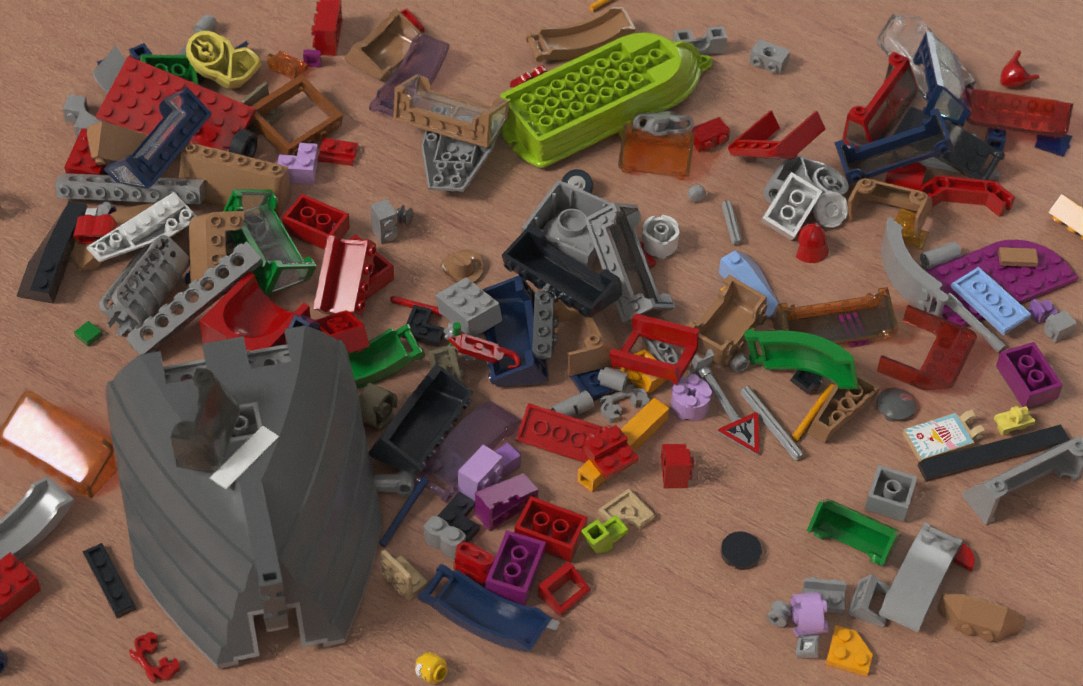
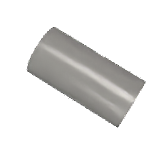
[920,241,962,270]
[550,390,594,417]

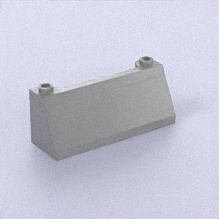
[962,436,1083,525]

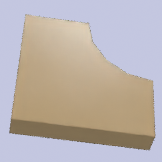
[598,489,656,529]

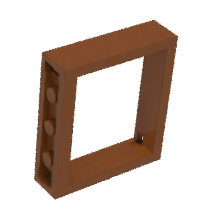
[250,74,343,156]

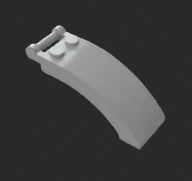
[881,217,949,325]
[0,476,74,560]
[879,522,963,632]

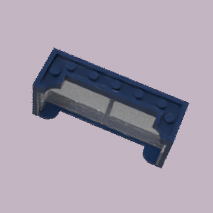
[104,87,212,189]

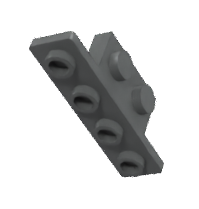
[532,291,559,359]

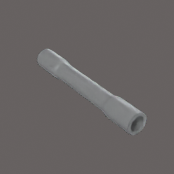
[946,293,1005,353]

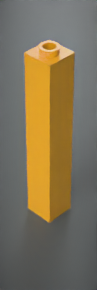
[577,398,669,492]

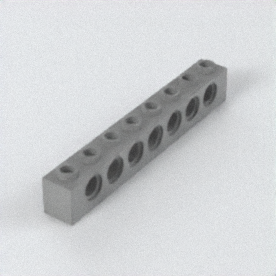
[55,173,206,205]
[126,242,263,355]

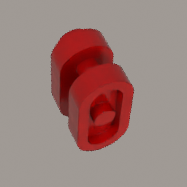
[453,542,494,584]

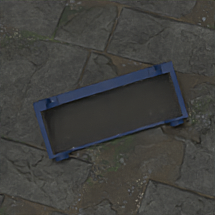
[834,108,953,185]

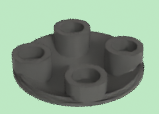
[877,388,916,422]

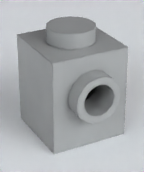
[1043,310,1077,343]

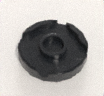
[720,531,762,570]

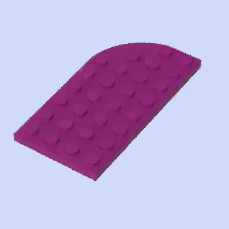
[925,240,1078,332]

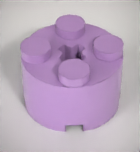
[671,374,712,422]
[790,592,828,637]

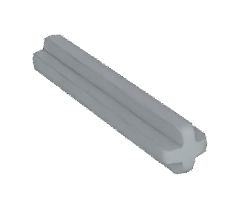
[722,200,742,245]

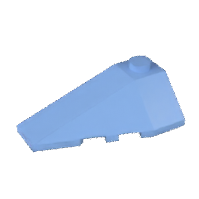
[719,251,782,320]

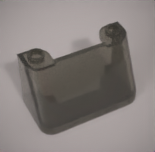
[171,368,240,473]

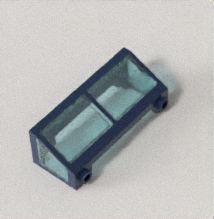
[913,31,971,125]

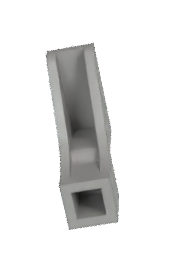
[63,94,101,139]

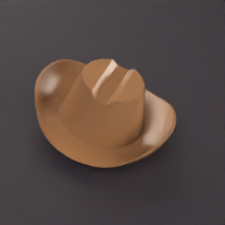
[440,249,483,282]

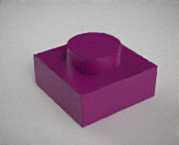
[303,49,322,68]

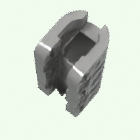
[99,235,190,336]

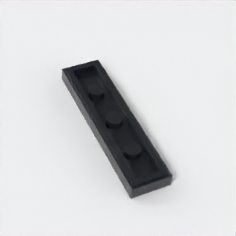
[83,543,136,618]

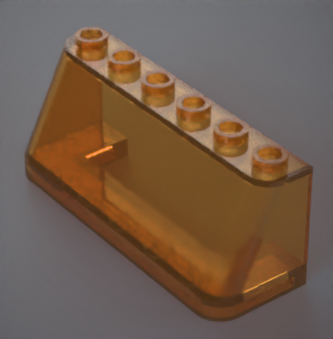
[0,390,118,498]

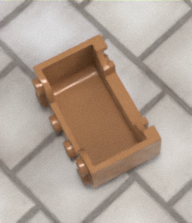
[686,275,768,367]

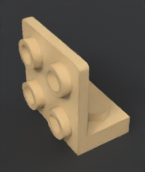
[381,550,428,600]

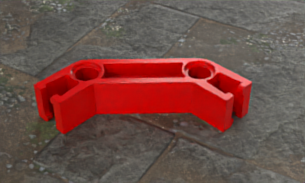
[918,176,1015,217]

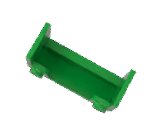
[806,499,902,566]

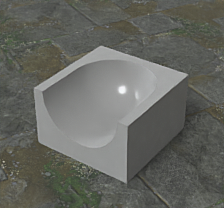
[522,180,623,270]

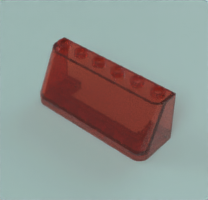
[958,87,1073,137]

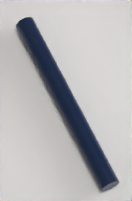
[379,477,428,547]

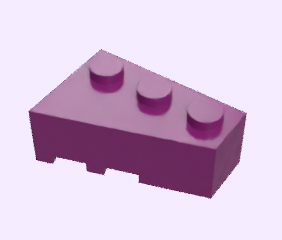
[475,473,539,531]

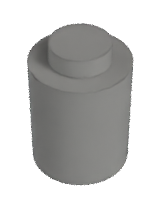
[598,367,628,392]

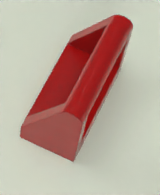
[538,561,591,616]

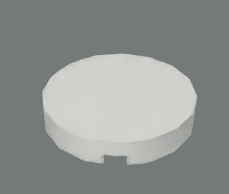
[813,191,848,228]

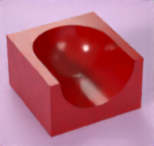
[199,272,311,366]

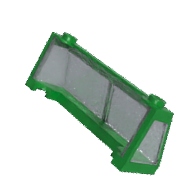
[223,189,317,294]

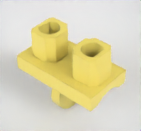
[994,406,1035,436]

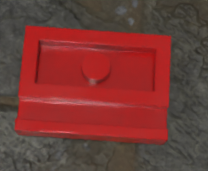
[318,138,358,166]

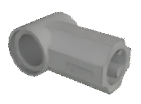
[374,470,415,497]

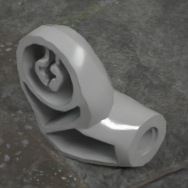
[763,156,848,204]

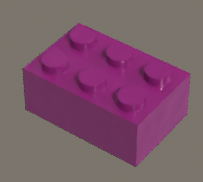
[996,342,1063,408]
[486,530,546,606]

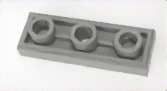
[641,337,680,365]

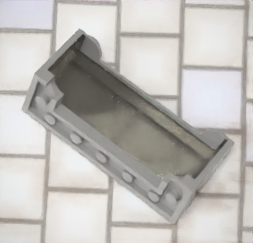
[584,203,676,323]

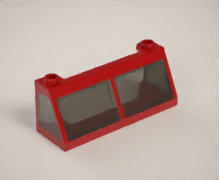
[842,51,918,148]

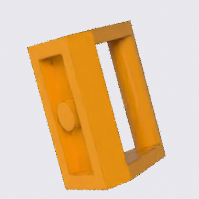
[621,349,667,395]

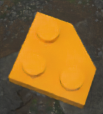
[826,625,873,676]

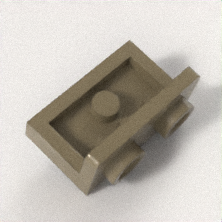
[428,345,464,382]

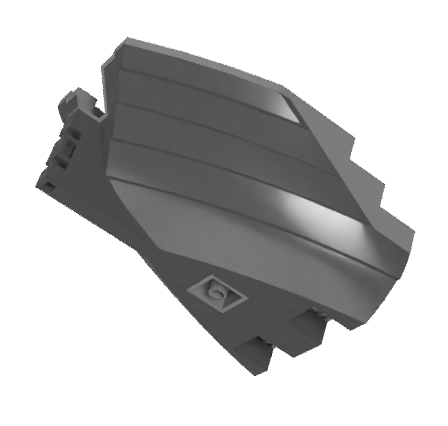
[105,326,382,669]

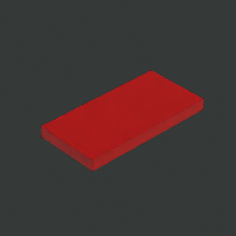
[515,403,603,463]

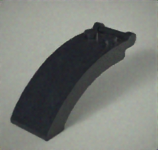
[893,107,1006,181]

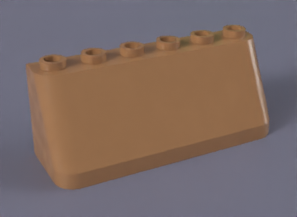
[179,142,291,218]

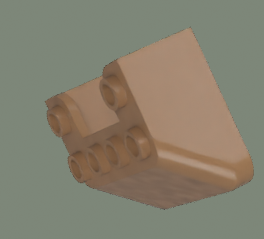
[189,211,246,291]

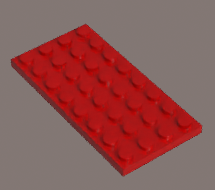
[95,56,256,154]

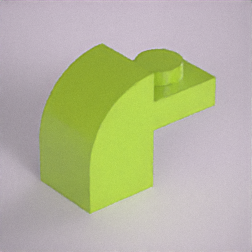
[581,515,629,554]

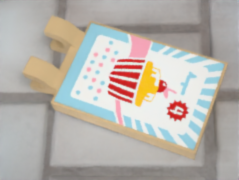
[902,410,985,462]

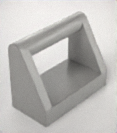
[848,574,891,627]

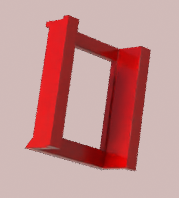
[609,313,700,386]

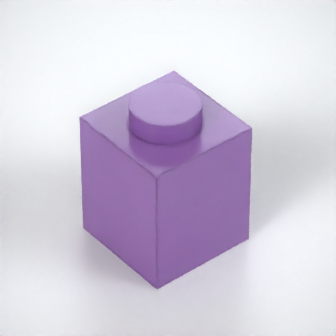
[494,443,521,478]

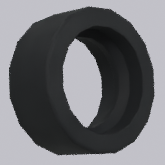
[229,130,258,158]

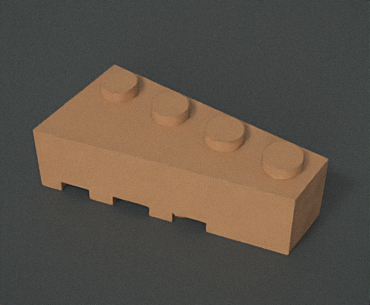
[807,373,880,443]

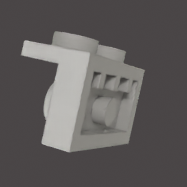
[802,577,846,614]

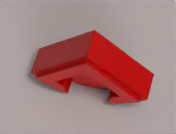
[953,544,975,571]

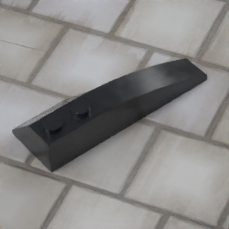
[17,201,88,304]

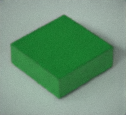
[74,321,102,346]

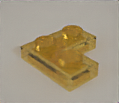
[894,208,929,249]

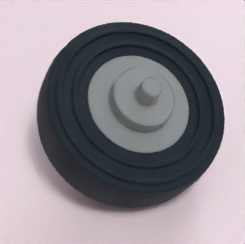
[561,169,593,194]

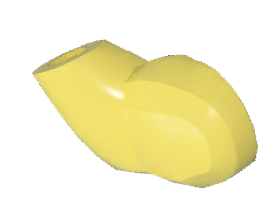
[186,31,262,89]

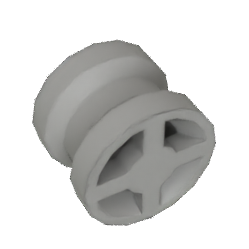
[766,601,792,627]

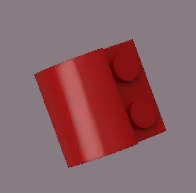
[885,158,926,190]

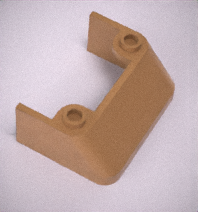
[848,178,932,238]
[554,299,620,376]

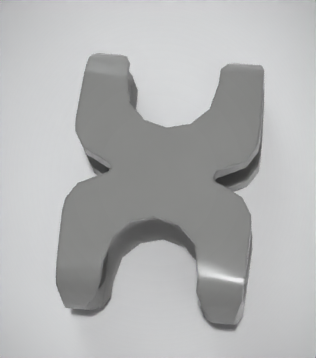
[633,111,694,136]

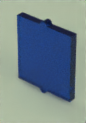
[1034,127,1072,157]

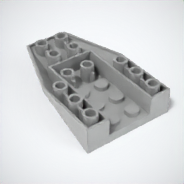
[422,106,502,192]

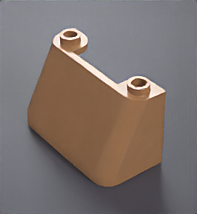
[345,8,425,80]

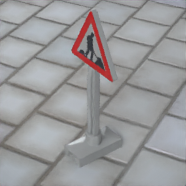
[688,349,759,456]

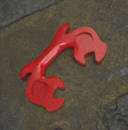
[129,632,180,684]

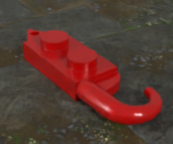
[448,333,521,370]

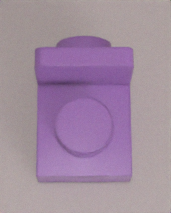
[1028,299,1059,324]

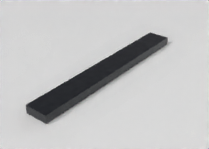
[917,424,1070,481]

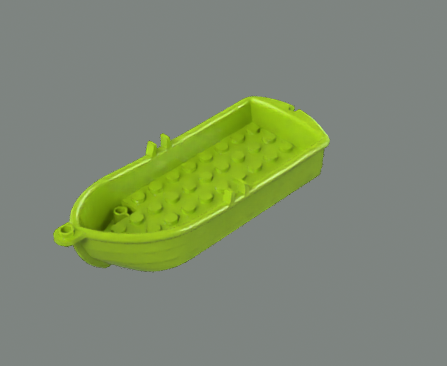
[500,33,713,168]

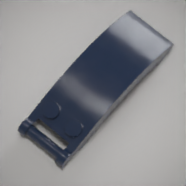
[417,564,552,652]

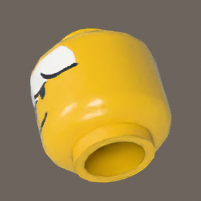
[415,652,448,684]

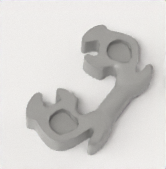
[600,384,650,423]

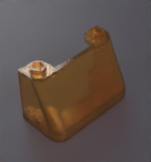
[618,124,695,180]

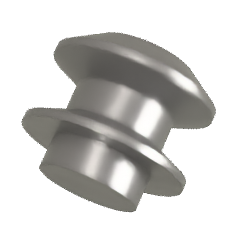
[396,205,414,225]

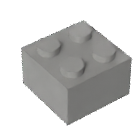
[864,465,917,522]

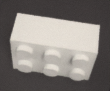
[760,172,822,240]

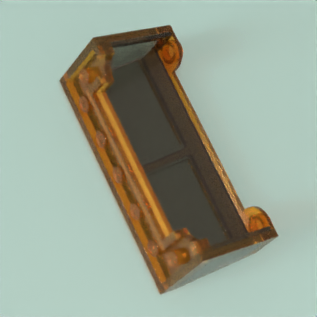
[771,287,899,345]

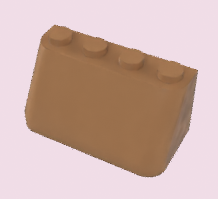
[87,121,164,175]

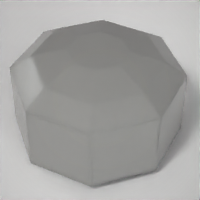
[688,185,706,203]
[730,354,750,373]

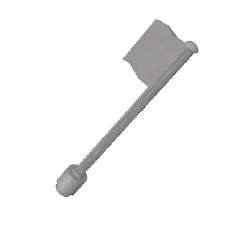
[92,14,217,94]

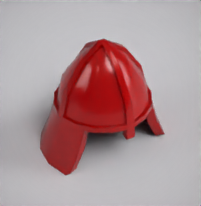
[1000,50,1040,88]
[796,223,829,263]

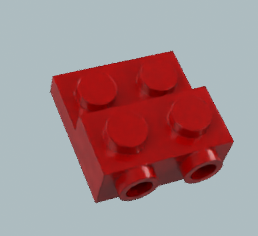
[583,425,639,480]

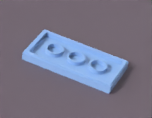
[951,267,1031,335]

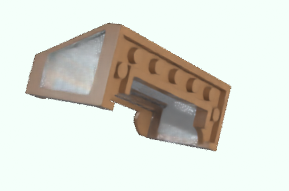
[393,74,509,148]

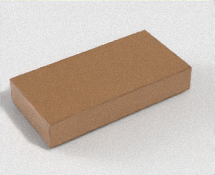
[998,247,1038,267]

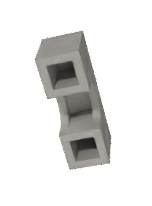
[673,26,727,55]

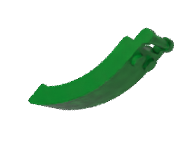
[348,324,426,389]
[744,329,858,389]

